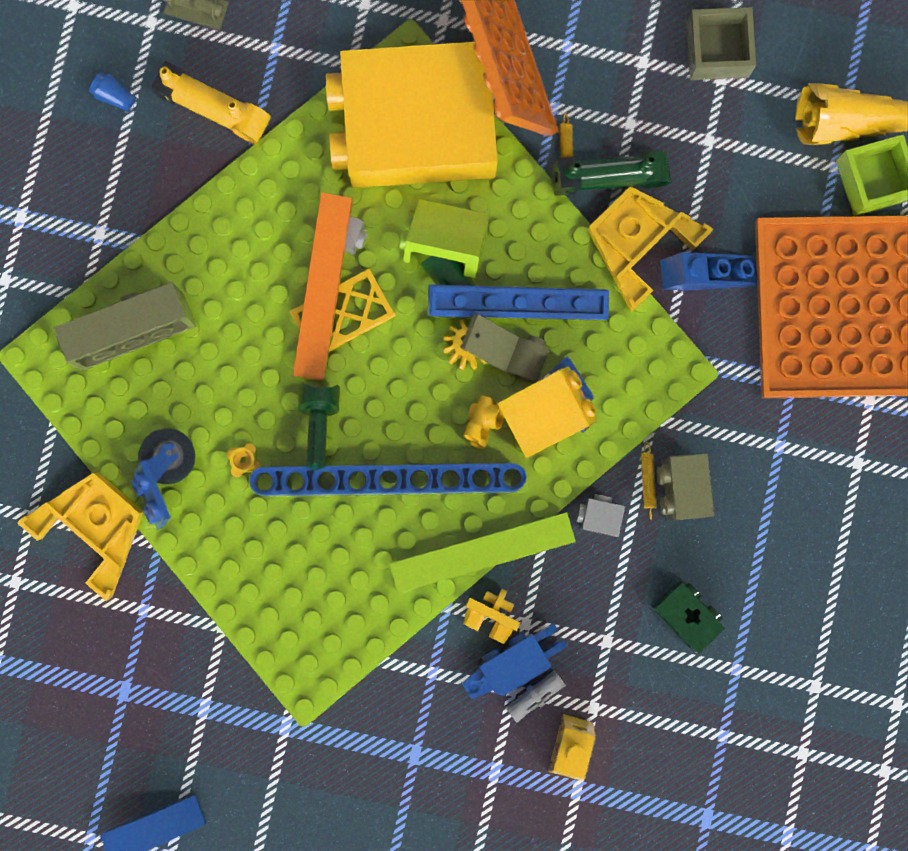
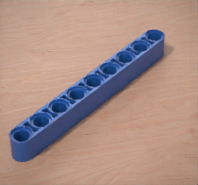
[249,463,526,496]

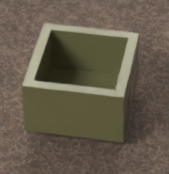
[686,7,756,80]
[657,454,714,521]

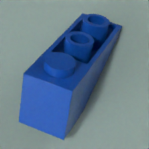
[660,252,757,291]

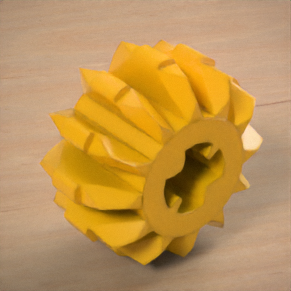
[443,319,487,370]

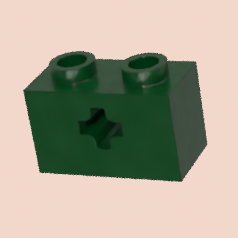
[651,582,726,654]

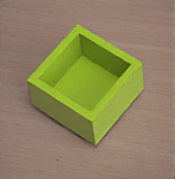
[836,134,908,217]

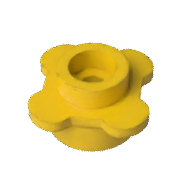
[226,443,261,477]

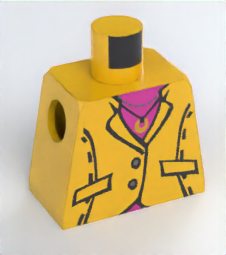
[548,714,596,780]

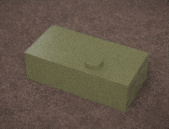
[54,282,196,371]

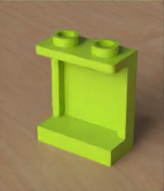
[400,199,490,278]

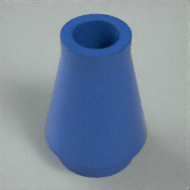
[89,72,137,112]

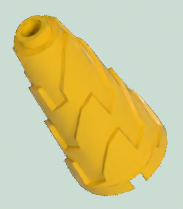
[795,83,908,145]

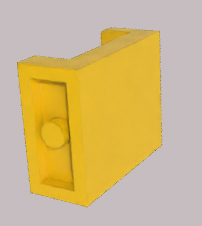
[497,366,597,458]

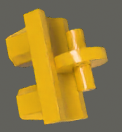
[463,589,520,644]

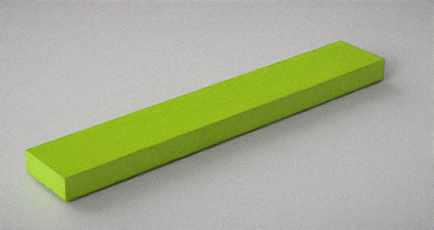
[390,512,576,593]

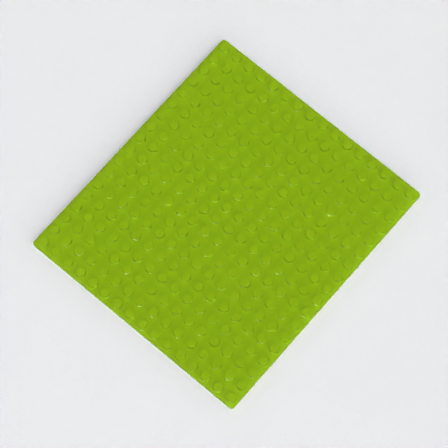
[0,19,718,727]

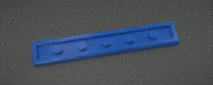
[427,285,609,320]

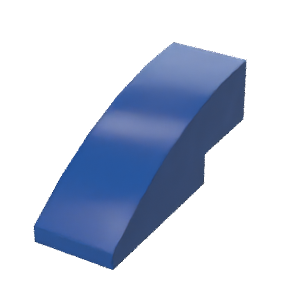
[100,794,207,851]

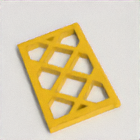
[289,269,396,352]

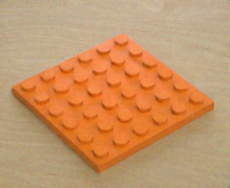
[755,216,908,398]

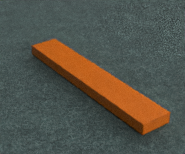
[293,193,353,381]

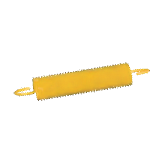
[560,113,573,158]
[640,442,657,520]

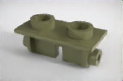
[164,0,229,30]

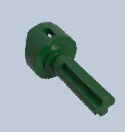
[298,382,340,470]

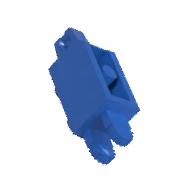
[462,623,568,699]

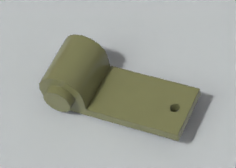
[461,313,549,384]

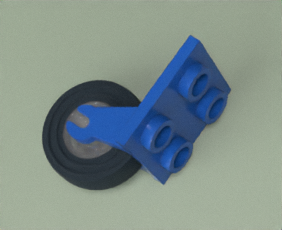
[131,428,195,530]

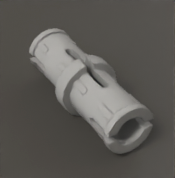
[505,670,566,723]

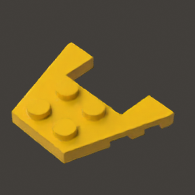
[587,186,714,312]
[17,472,144,601]

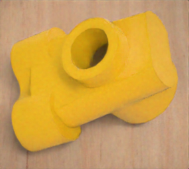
[463,396,505,449]

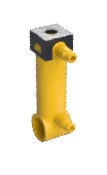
[151,61,271,144]

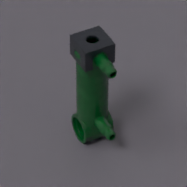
[551,151,671,196]

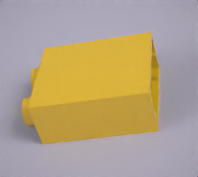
[326,42,498,188]

